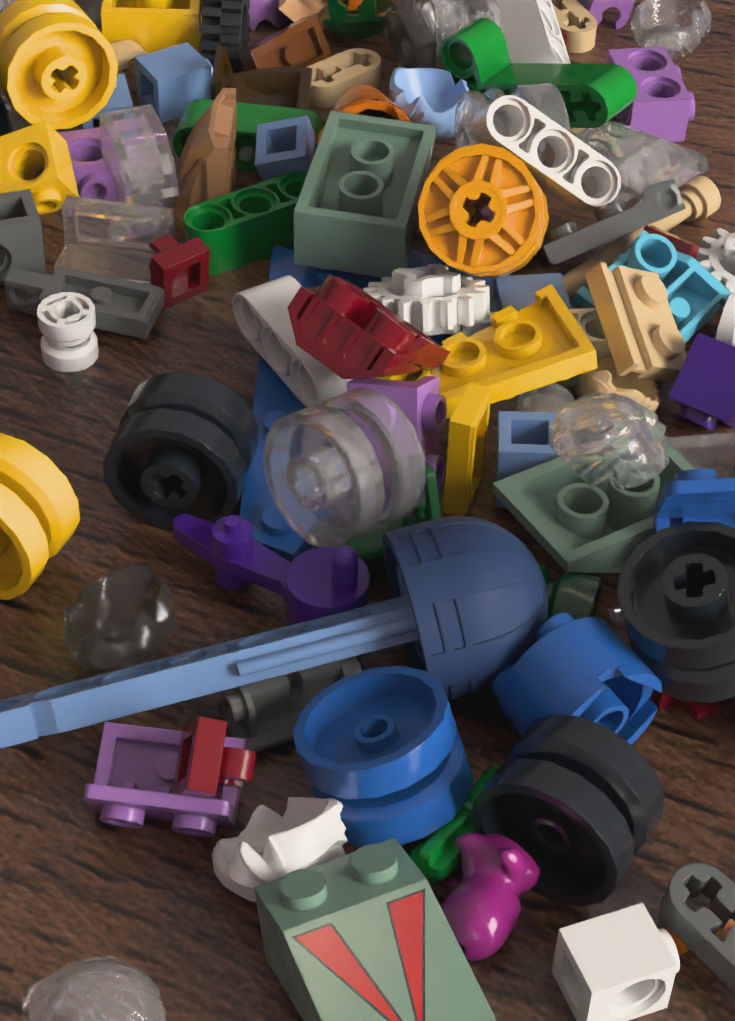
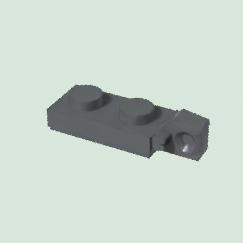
[537,178,686,268]
[4,266,164,339]

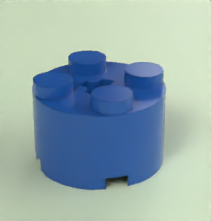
[491,612,662,745]

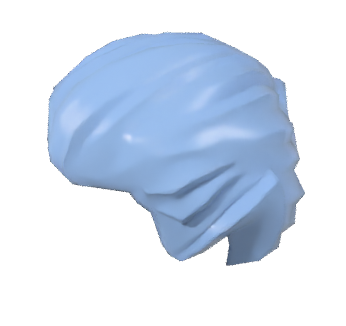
[388,67,474,141]

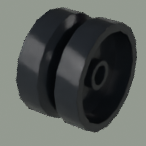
[103,371,258,531]
[617,521,735,703]
[472,714,664,907]

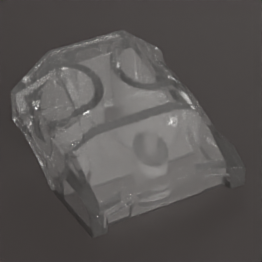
[574,121,709,209]

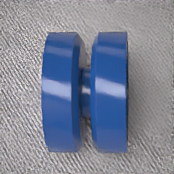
[293,666,474,847]

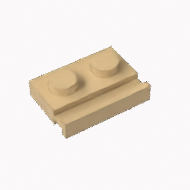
[585,262,687,383]

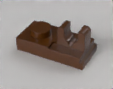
[238,14,332,71]

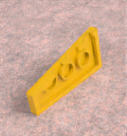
[371,284,598,419]

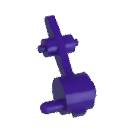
[173,514,375,626]

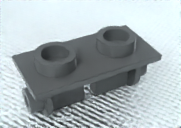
[217,656,362,752]

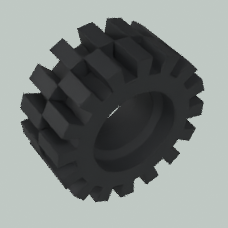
[200,0,250,73]

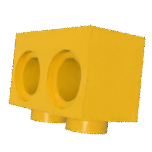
[0,120,79,214]

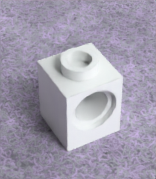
[552,903,680,1021]

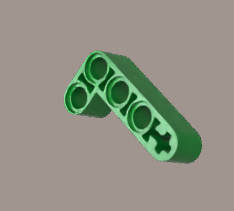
[440,17,637,129]

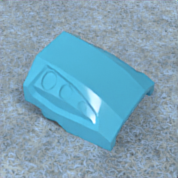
[570,230,731,343]

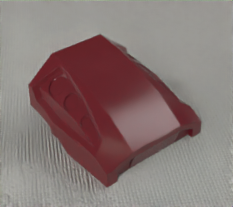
[287,274,450,380]

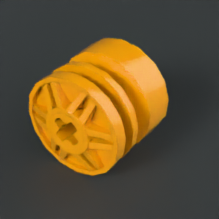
[418,148,548,279]

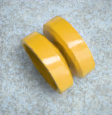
[0,0,118,130]
[0,433,80,600]

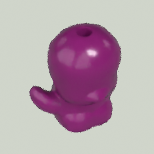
[441,832,541,962]

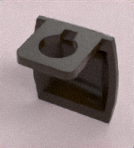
[213,46,313,110]

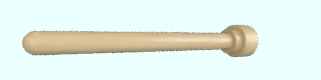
[562,175,721,297]

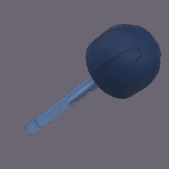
[0,516,548,749]

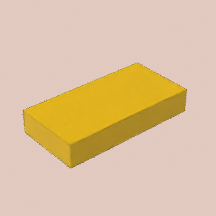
[443,382,492,516]

